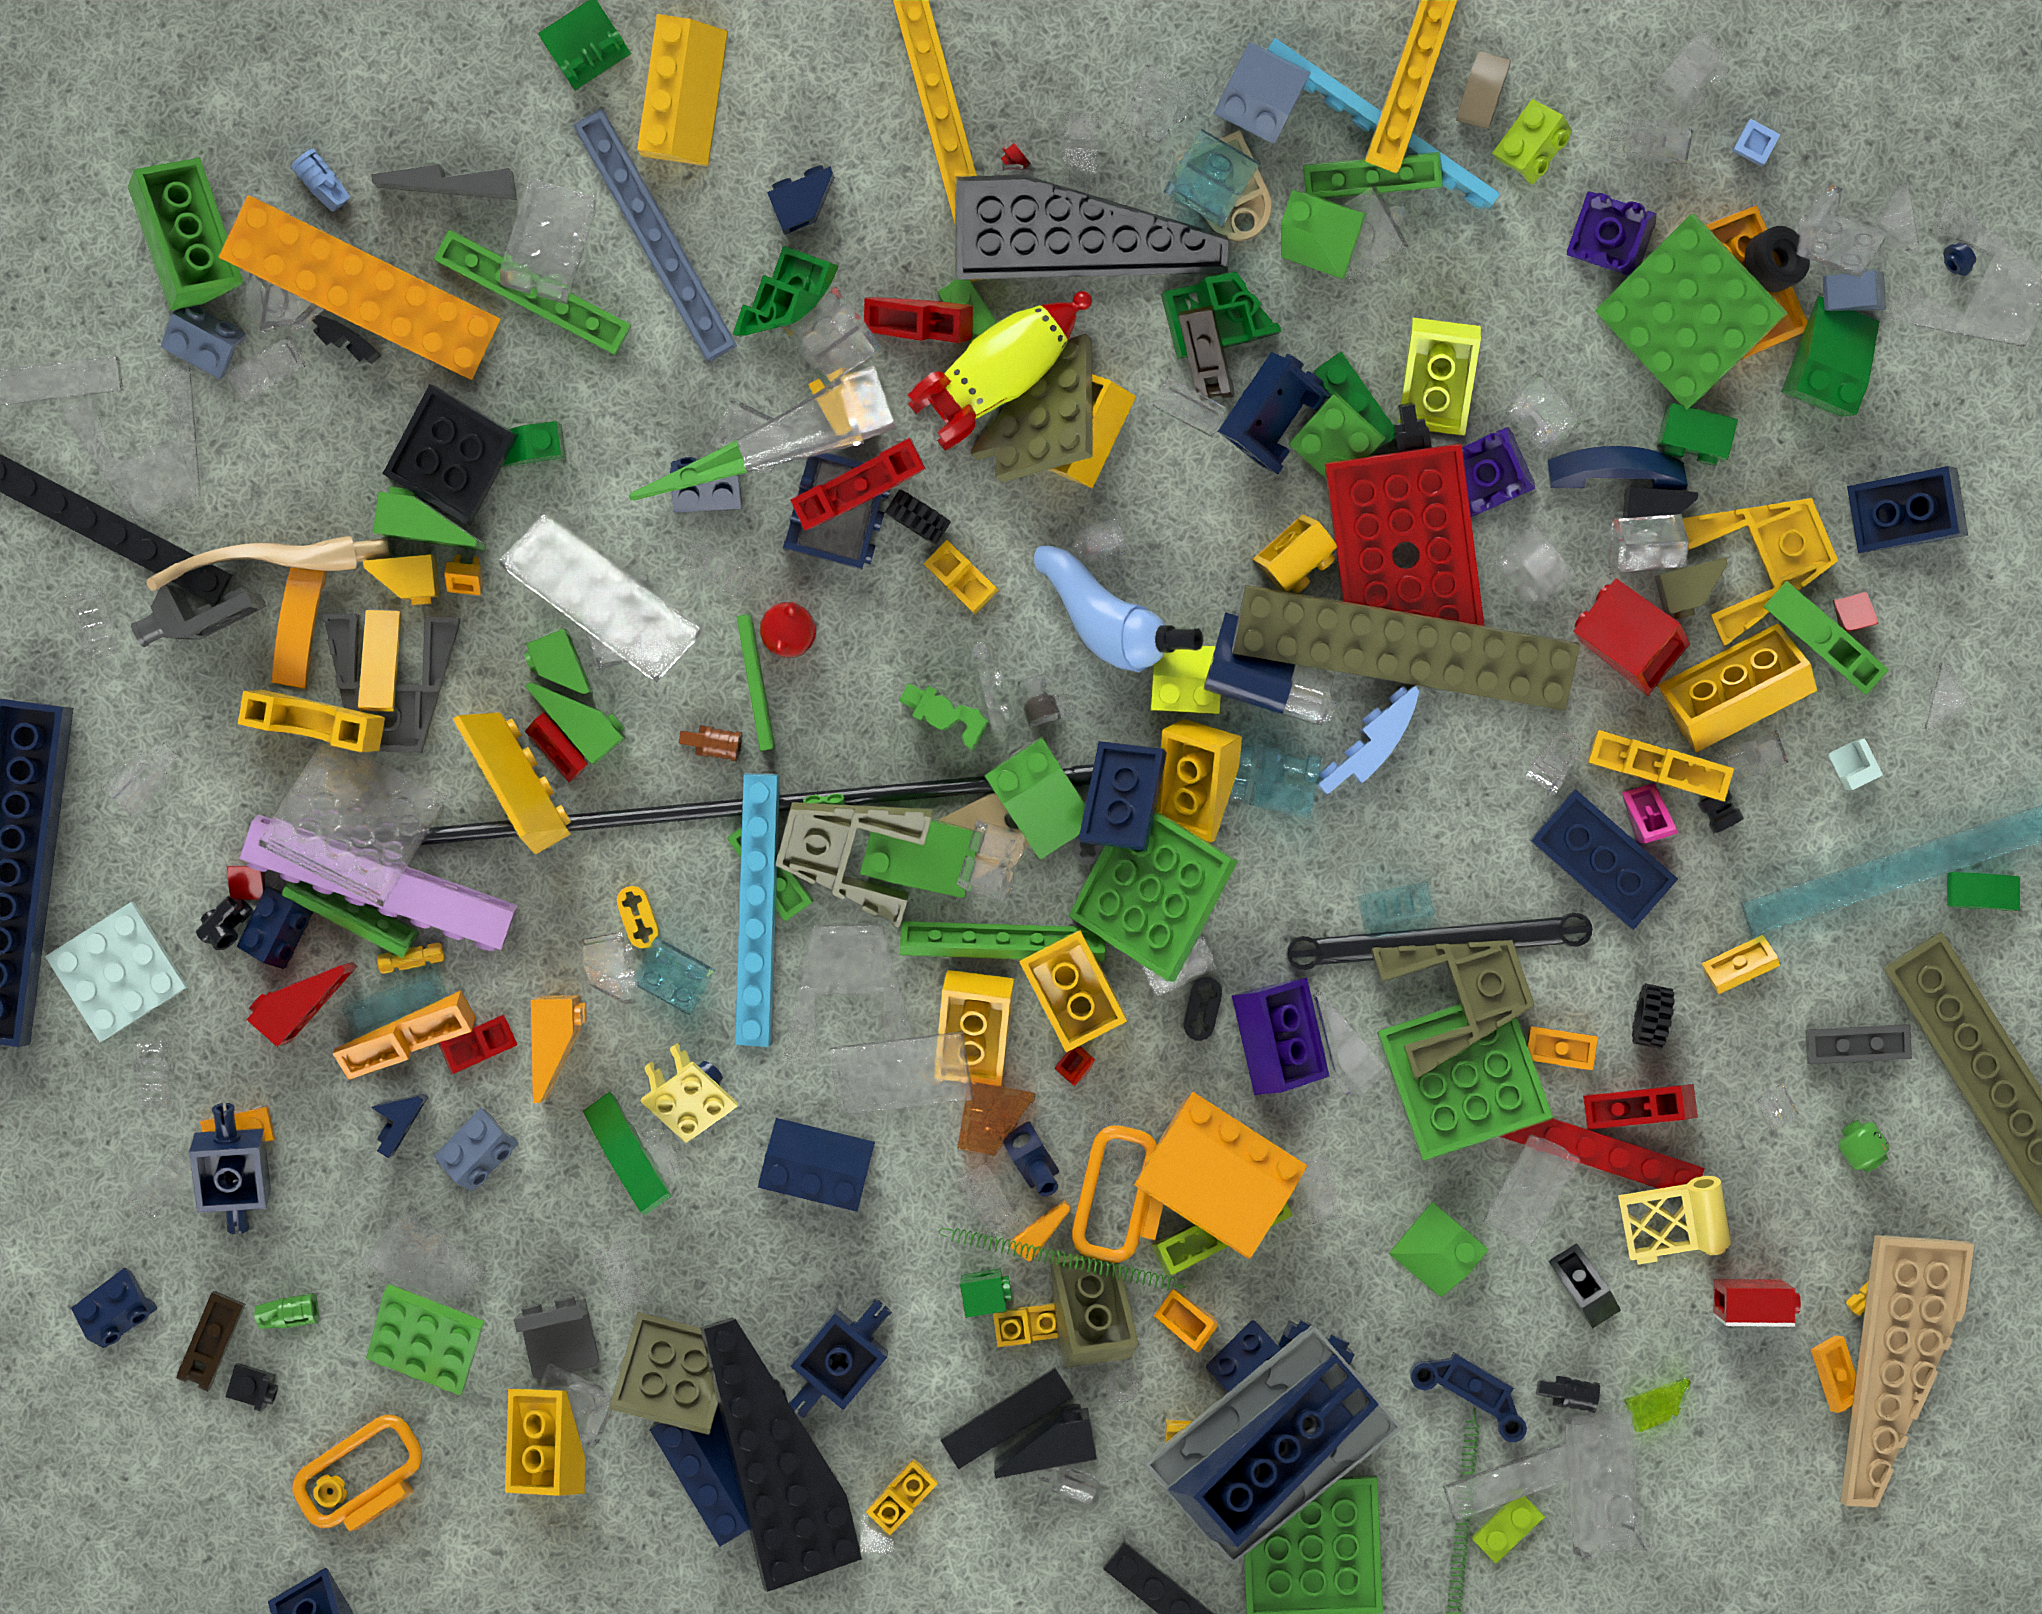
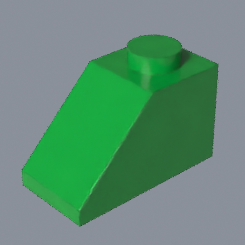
[502,421,566,467]

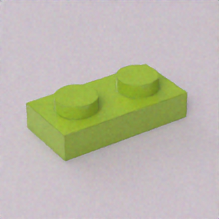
[1471,1491,1545,1564]

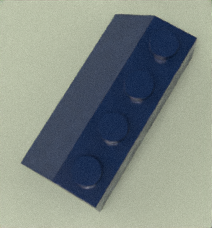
[649,1404,749,1547]

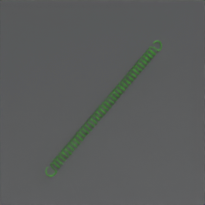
[938,1228,1186,1291]
[1446,1408,1480,1614]

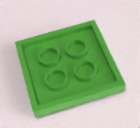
[366,1284,485,1395]

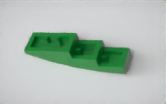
[583,1091,672,1216]

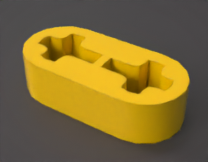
[617,886,660,949]

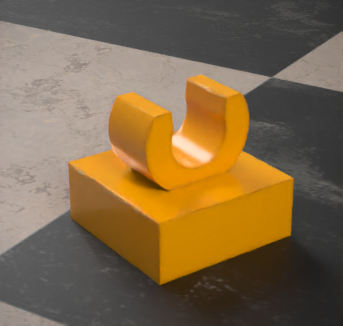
[444,554,483,596]

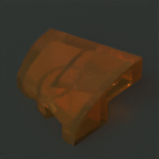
[957,1081,1036,1156]

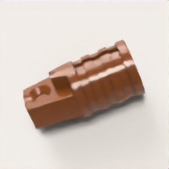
[679,725,742,762]

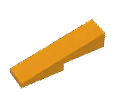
[333,990,476,1080]

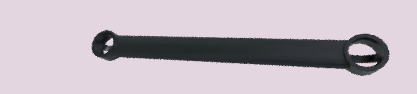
[1287,912,1593,970]

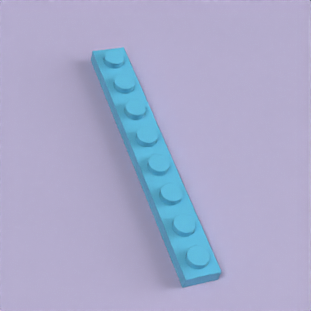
[1267,38,1500,210]
[735,773,780,1047]

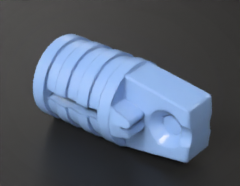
[290,148,350,212]

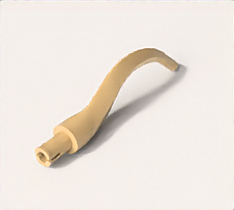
[146,536,390,591]

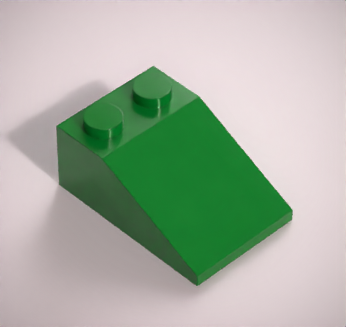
[1781,296,1880,417]

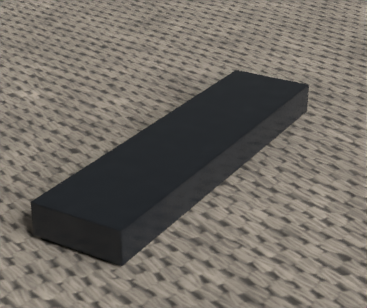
[940,1367,1073,1470]

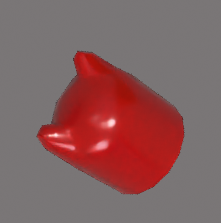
[760,602,816,658]

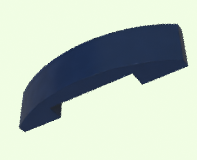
[1548,446,1688,490]

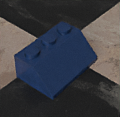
[757,1117,875,1212]

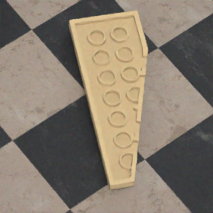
[1840,1235,1974,1507]

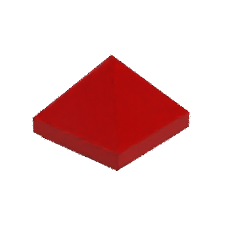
[1054,1046,1095,1086]

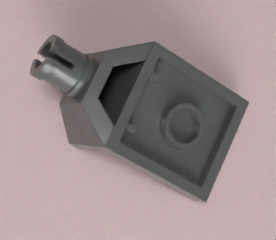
[131,585,267,647]

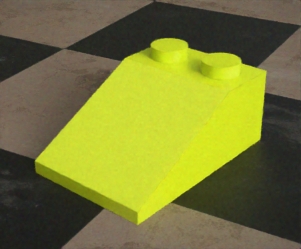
[1398,318,1481,436]

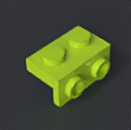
[1492,99,1572,185]

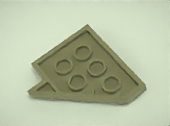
[971,334,1093,482]

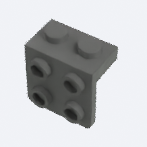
[514,1296,599,1379]

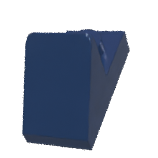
[371,1094,428,1158]

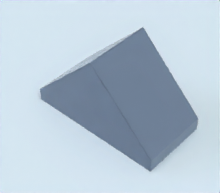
[1823,270,1886,311]

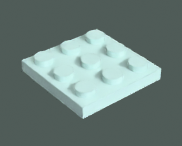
[45,902,188,1042]

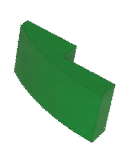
[1947,872,2020,912]

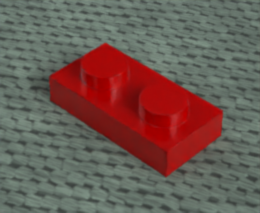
[525,712,588,783]

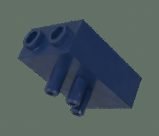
[1218,352,1331,475]

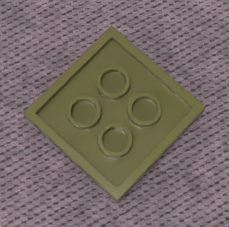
[610,1312,718,1435]

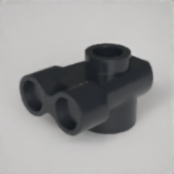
[196,896,254,950]

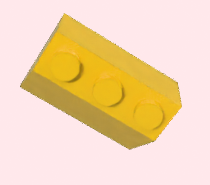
[1048,374,1136,489]

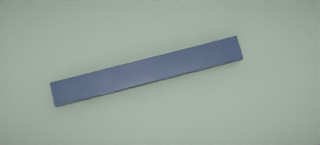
[573,108,737,363]

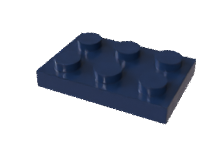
[1079,741,1167,851]

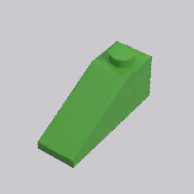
[525,682,626,765]

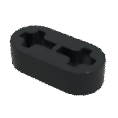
[1183,977,1222,1041]

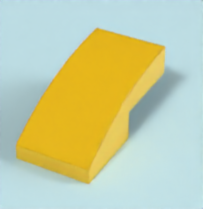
[923,540,999,615]

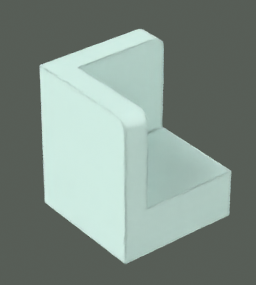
[1828,738,1883,790]

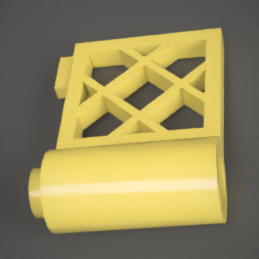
[1618,1176,1731,1265]

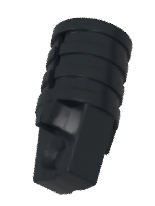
[1535,1375,1600,1413]

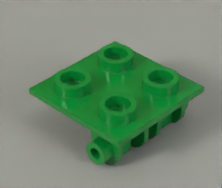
[537,0,632,91]

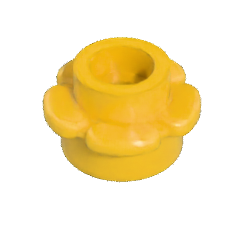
[313,1475,347,1508]

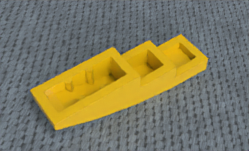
[1587,730,1734,801]

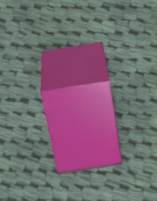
[1622,783,1678,844]

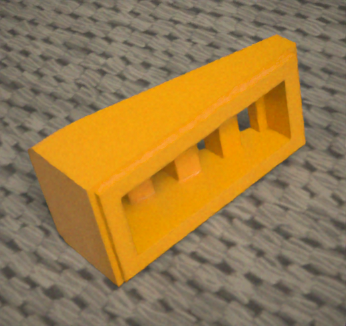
[1010,1200,1071,1261]

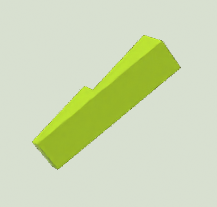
[1151,1202,1293,1276]

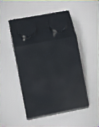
[994,1404,1097,1479]

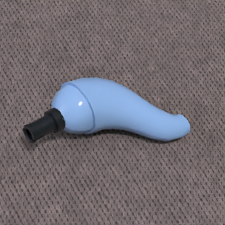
[1034,546,1203,672]

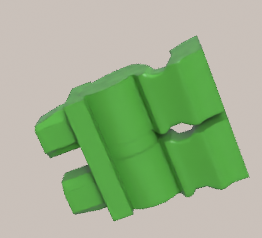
[899,683,990,752]

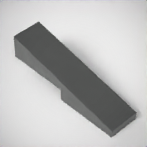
[371,164,517,200]

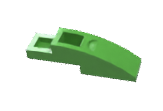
[1763,581,1889,695]

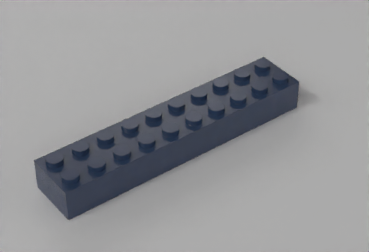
[0,699,74,1047]

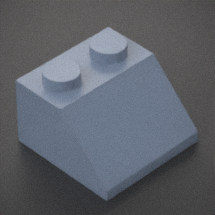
[1214,42,1311,144]

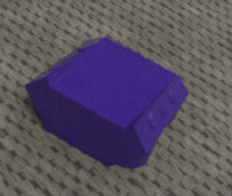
[1567,191,1657,276]
[1462,427,1536,517]

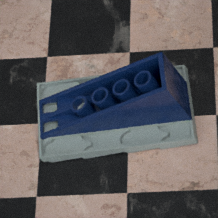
[1141,1326,1403,1565]

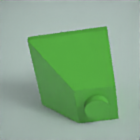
[1281,190,1366,279]
[1389,1202,1489,1297]

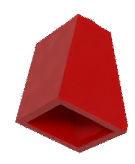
[1573,578,1690,696]

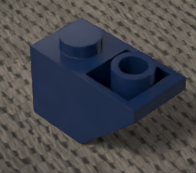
[767,165,834,235]

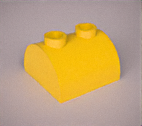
[1252,514,1337,593]

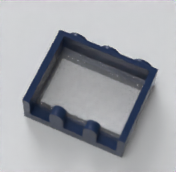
[783,448,891,570]

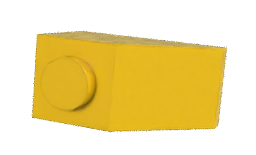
[363,554,440,606]

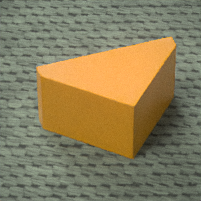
[1154,1289,1218,1353]

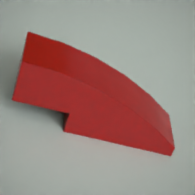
[863,297,973,343]

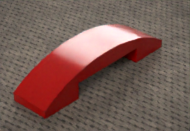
[790,438,926,531]

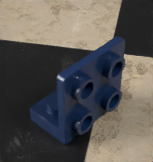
[1206,1320,1281,1393]

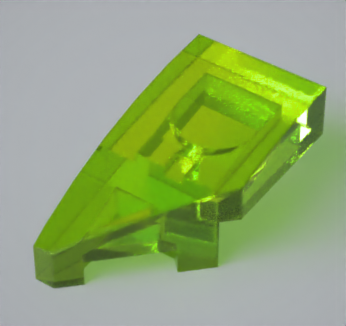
[1624,1378,1691,1432]

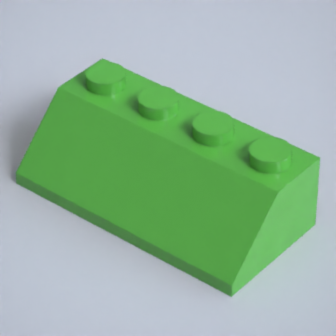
[127,157,243,311]

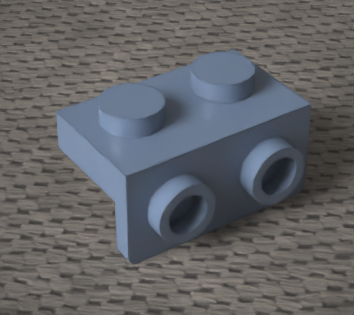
[160,305,246,379]
[434,1107,518,1191]

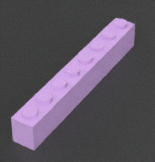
[239,814,518,951]

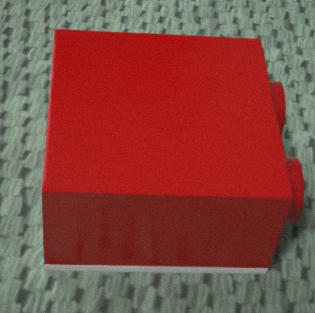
[1713,1279,1801,1326]

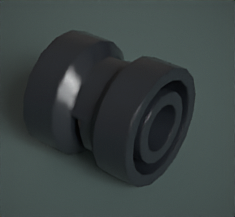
[1697,789,1744,834]

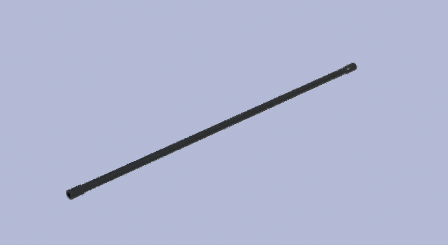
[324,764,1094,851]

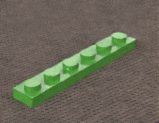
[433,229,631,356]
[900,921,1105,962]

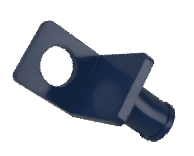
[1001,1121,1059,1197]

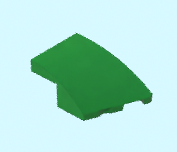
[733,245,839,337]
[1161,272,1282,360]

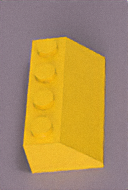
[637,14,728,166]
[1658,623,1817,753]

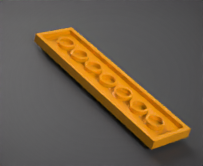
[218,195,501,380]

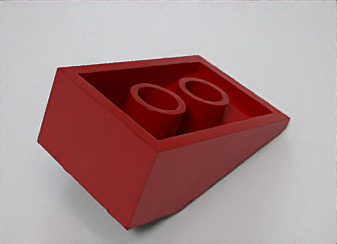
[246,962,358,1047]

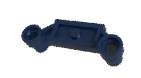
[1410,1352,1527,1443]

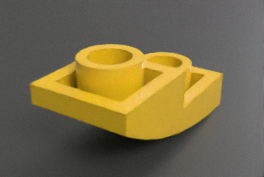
[993,1303,1058,1347]
[866,1459,938,1535]

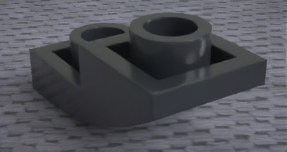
[310,314,382,364]

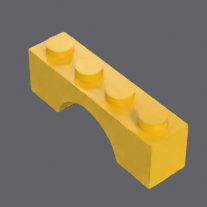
[238,689,385,752]

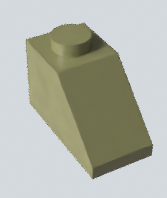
[1654,557,1728,620]

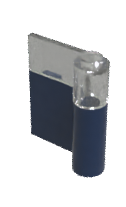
[1203,612,1337,727]

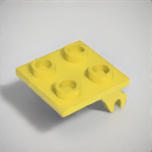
[641,1043,738,1143]

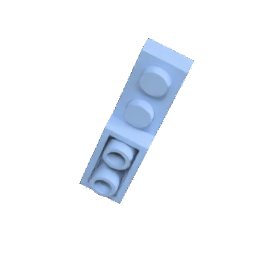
[1317,686,1419,794]

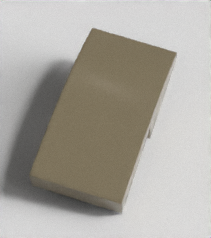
[1456,51,1511,130]

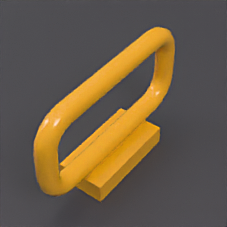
[1072,1125,1164,1263]
[292,1414,422,1532]

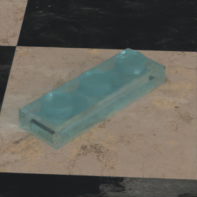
[342,969,449,1039]

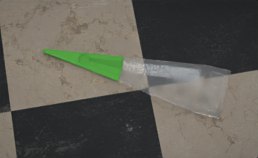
[629,366,896,501]

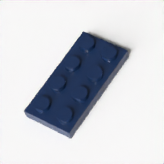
[1529,789,1678,930]

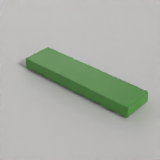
[1303,151,1443,198]
[736,614,775,751]
[282,880,419,958]

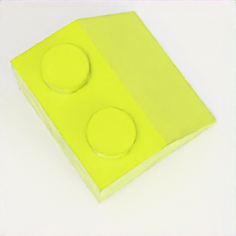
[1150,646,1221,715]

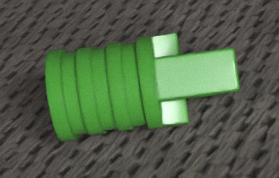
[254,1293,320,1329]

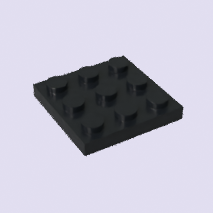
[382,384,518,525]

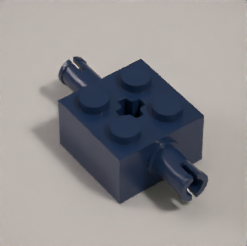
[189,1103,271,1234]
[789,1299,892,1418]

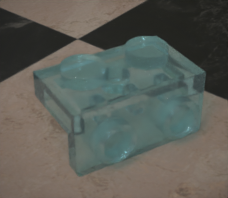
[632,937,716,1015]

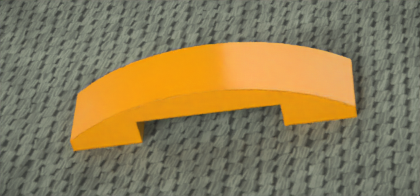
[272,567,327,689]

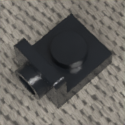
[225,1363,278,1412]

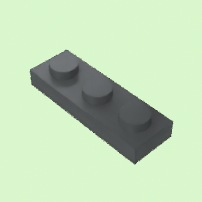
[1805,1024,1912,1064]

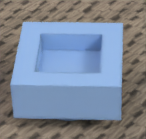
[1732,119,1780,167]

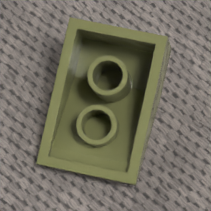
[1050,1254,1139,1368]

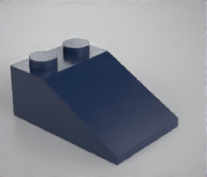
[1847,466,1968,553]

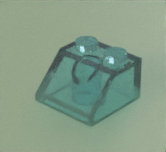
[1163,129,1260,226]

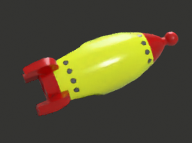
[908,291,1092,451]

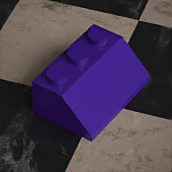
[1232,977,1330,1095]

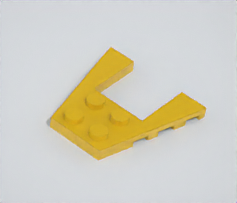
[1671,498,1838,646]

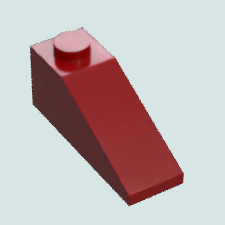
[1583,1084,1698,1130]

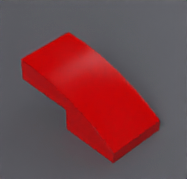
[438,1014,517,1075]

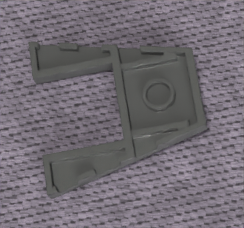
[322,613,461,753]

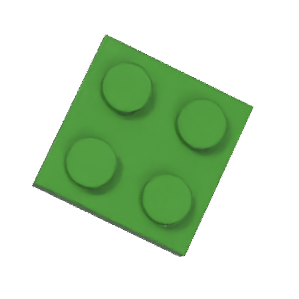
[1288,392,1385,478]

